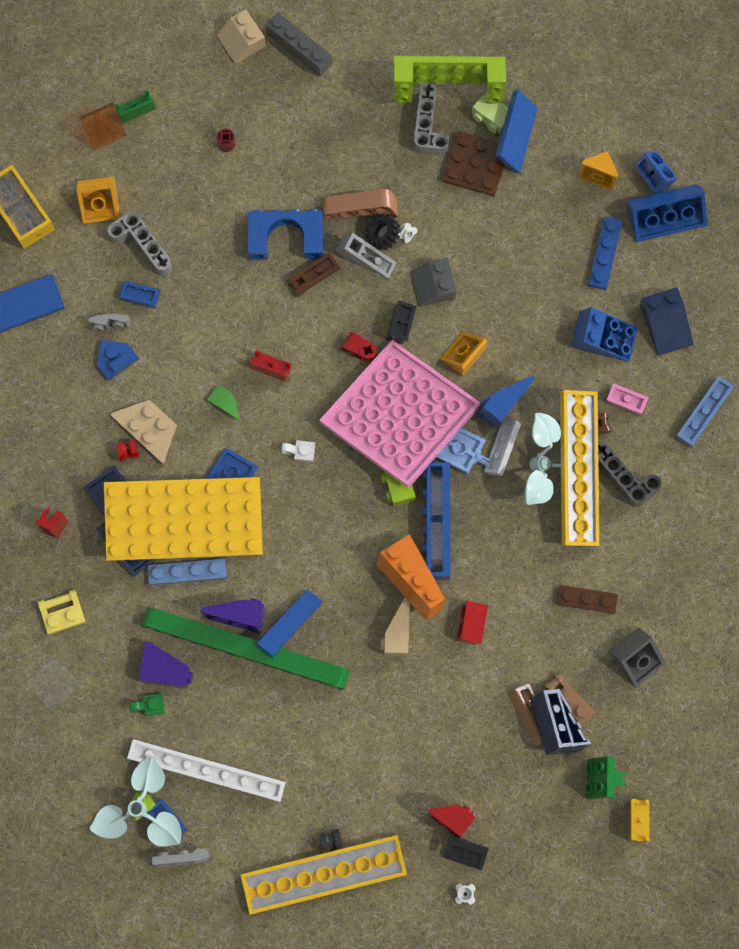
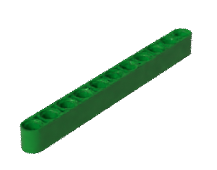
[141,607,350,690]

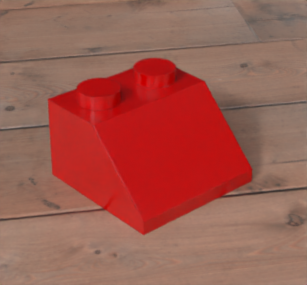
[428,805,475,838]

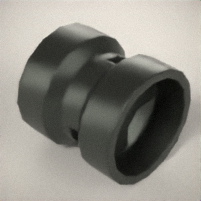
[319,828,344,853]

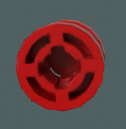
[116,439,139,462]

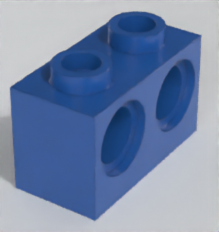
[633,150,678,193]

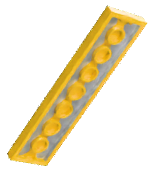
[560,390,599,546]
[240,835,407,915]

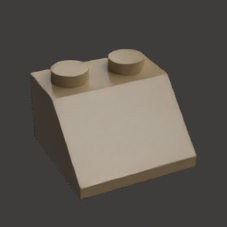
[217,10,266,64]

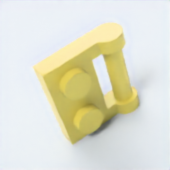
[38,589,86,635]

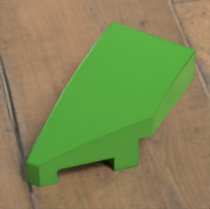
[207,385,240,420]

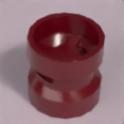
[216,128,236,152]

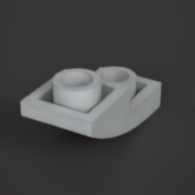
[88,314,131,332]

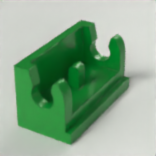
[114,90,156,123]

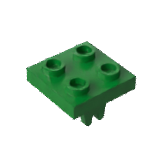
[585,756,626,800]

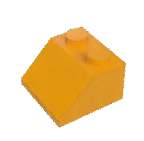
[77,177,120,224]

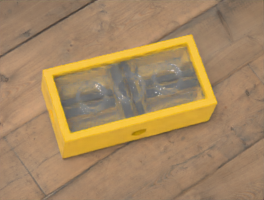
[0,165,55,249]

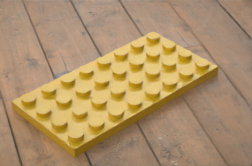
[104,477,263,561]

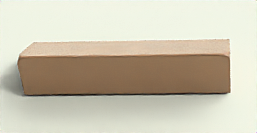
[508,683,543,747]

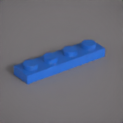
[588,216,623,290]

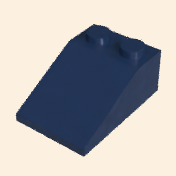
[639,287,694,356]

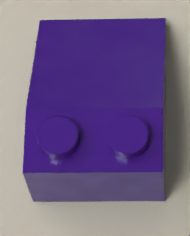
[200,598,266,634]

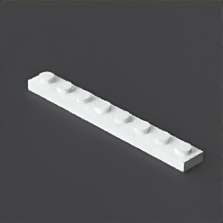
[127,739,286,802]

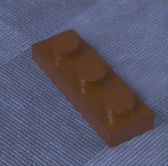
[557,585,618,614]

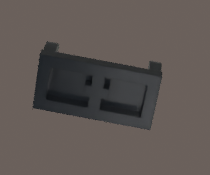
[386,300,417,344]
[443,835,489,870]

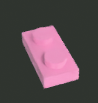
[606,383,649,416]

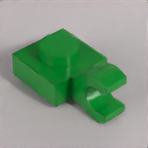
[129,693,165,716]

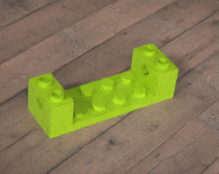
[393,56,506,104]

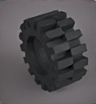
[365,214,401,250]

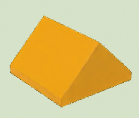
[578,151,618,191]
[440,331,487,377]

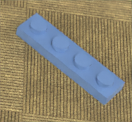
[676,376,734,448]
[148,559,227,585]

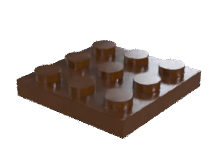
[442,131,505,197]

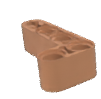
[322,189,397,219]

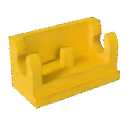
[629,799,649,842]

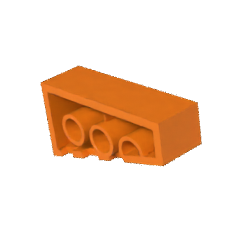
[376,534,445,620]

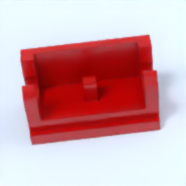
[250,350,293,382]
[35,508,68,539]
[457,601,488,645]

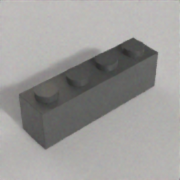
[266,12,332,77]

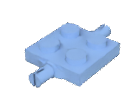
[435,428,491,474]

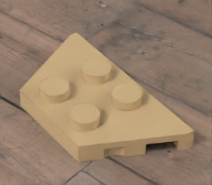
[111,400,177,464]

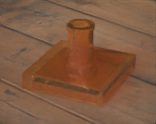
[79,102,127,150]

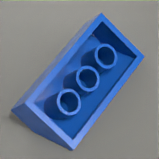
[626,184,708,242]

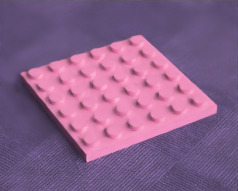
[319,340,481,488]

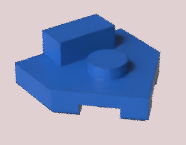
[97,340,139,381]

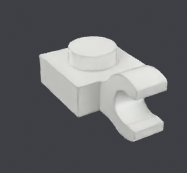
[282,440,315,462]

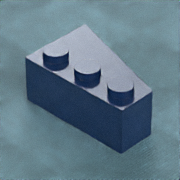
[531,689,591,755]

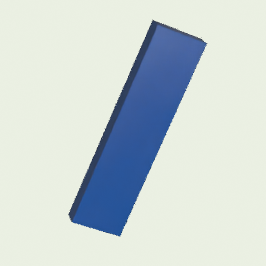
[257,590,322,658]

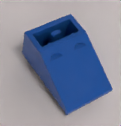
[571,307,638,362]

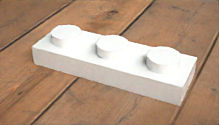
[484,420,521,476]

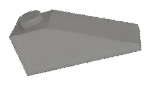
[335,233,397,278]

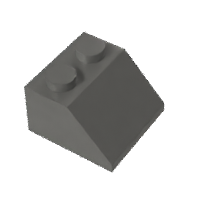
[411,257,456,307]
[609,627,666,687]

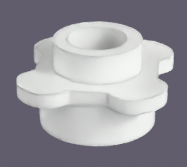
[397,223,417,243]
[455,884,476,905]

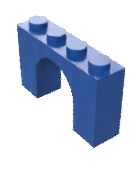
[248,209,323,260]

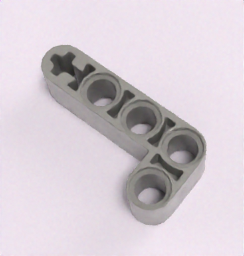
[414,83,449,156]
[108,212,173,276]

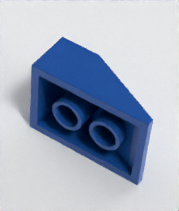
[477,375,536,428]

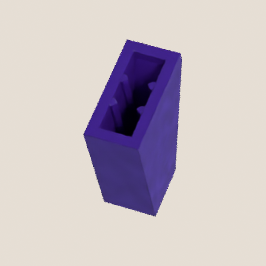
[139,641,193,688]

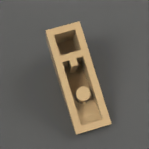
[381,598,410,656]

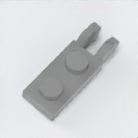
[152,848,210,868]

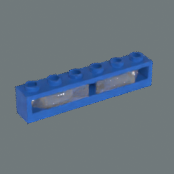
[423,462,450,580]

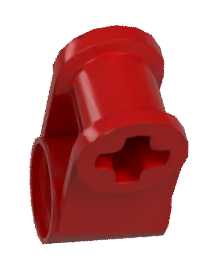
[341,332,377,363]

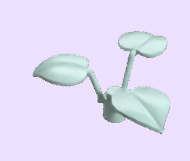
[525,413,561,505]
[90,756,181,846]

